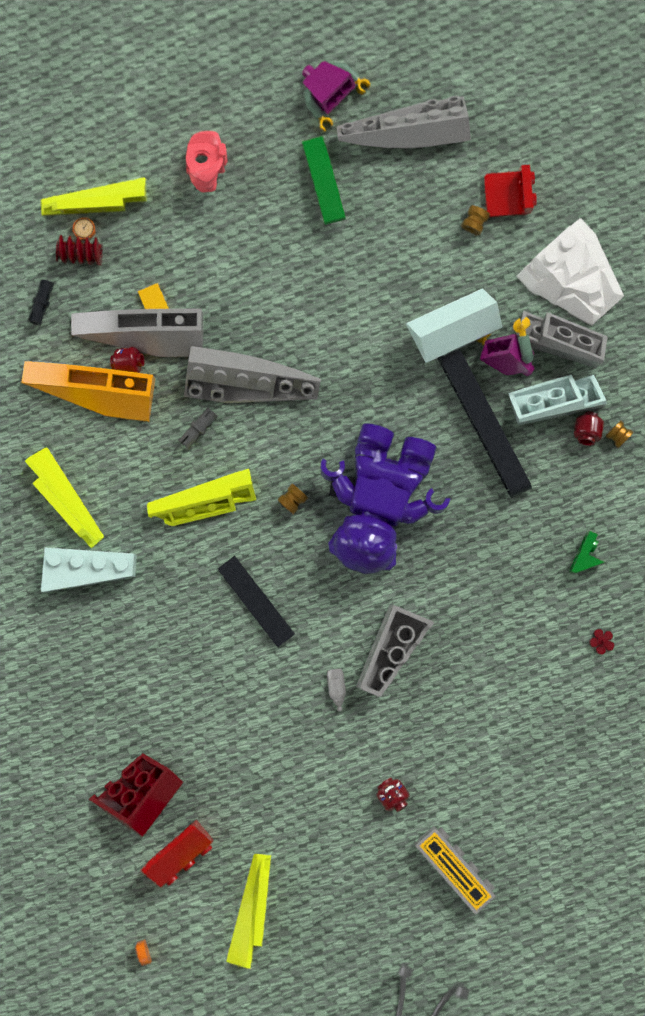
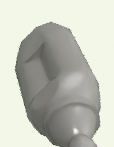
[327,669,346,711]

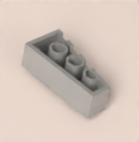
[356,604,435,697]

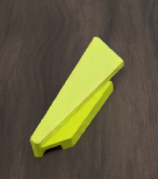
[41,178,147,216]

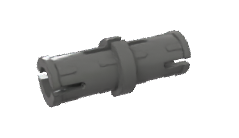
[178,407,218,449]

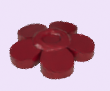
[589,629,614,655]

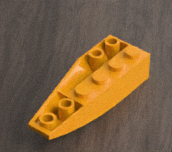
[21,361,155,422]

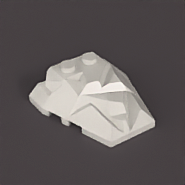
[516,218,624,326]

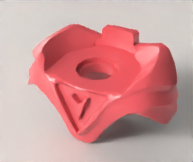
[186,131,228,193]

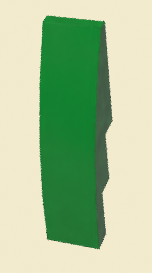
[302,136,346,225]

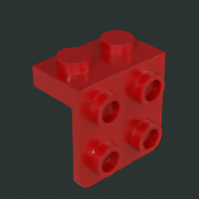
[484,164,537,217]

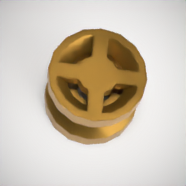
[606,420,634,448]

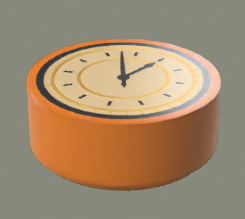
[73,217,96,241]

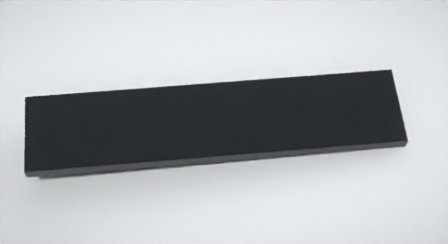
[218,556,295,648]

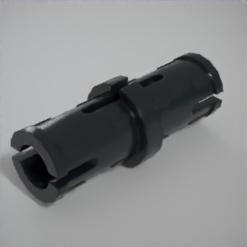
[27,279,54,326]

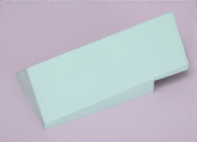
[406,288,502,363]
[508,374,607,426]

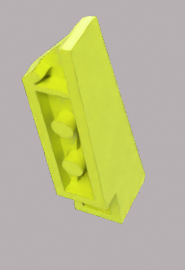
[25,448,104,548]
[147,469,256,526]
[227,854,271,969]

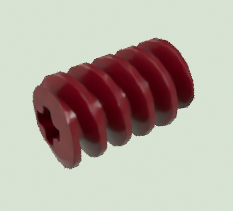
[56,235,103,266]

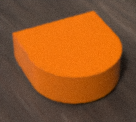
[136,940,152,966]

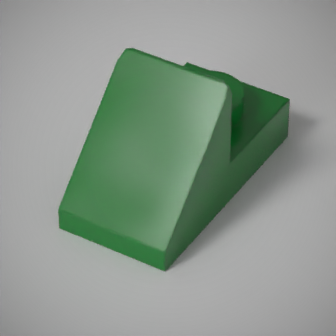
[569,531,604,574]

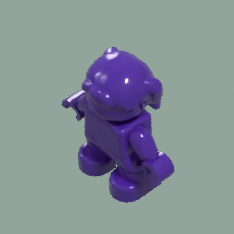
[320,423,450,574]

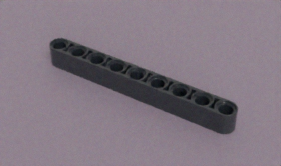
[437,349,532,499]

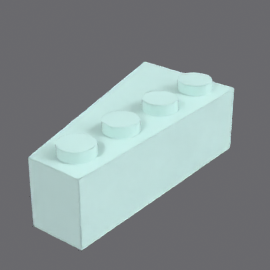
[41,548,137,593]

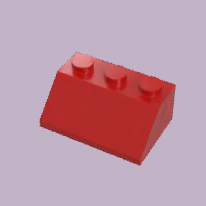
[141,819,214,887]

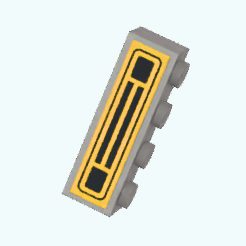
[414,826,496,915]

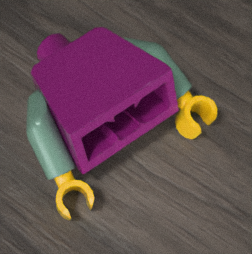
[302,61,370,132]
[476,317,534,376]

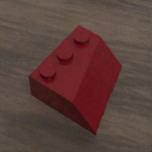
[89,753,184,837]

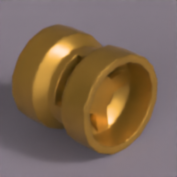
[461,205,490,235]
[277,484,308,514]

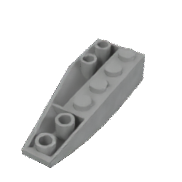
[337,96,471,148]
[71,309,203,357]
[184,346,321,403]

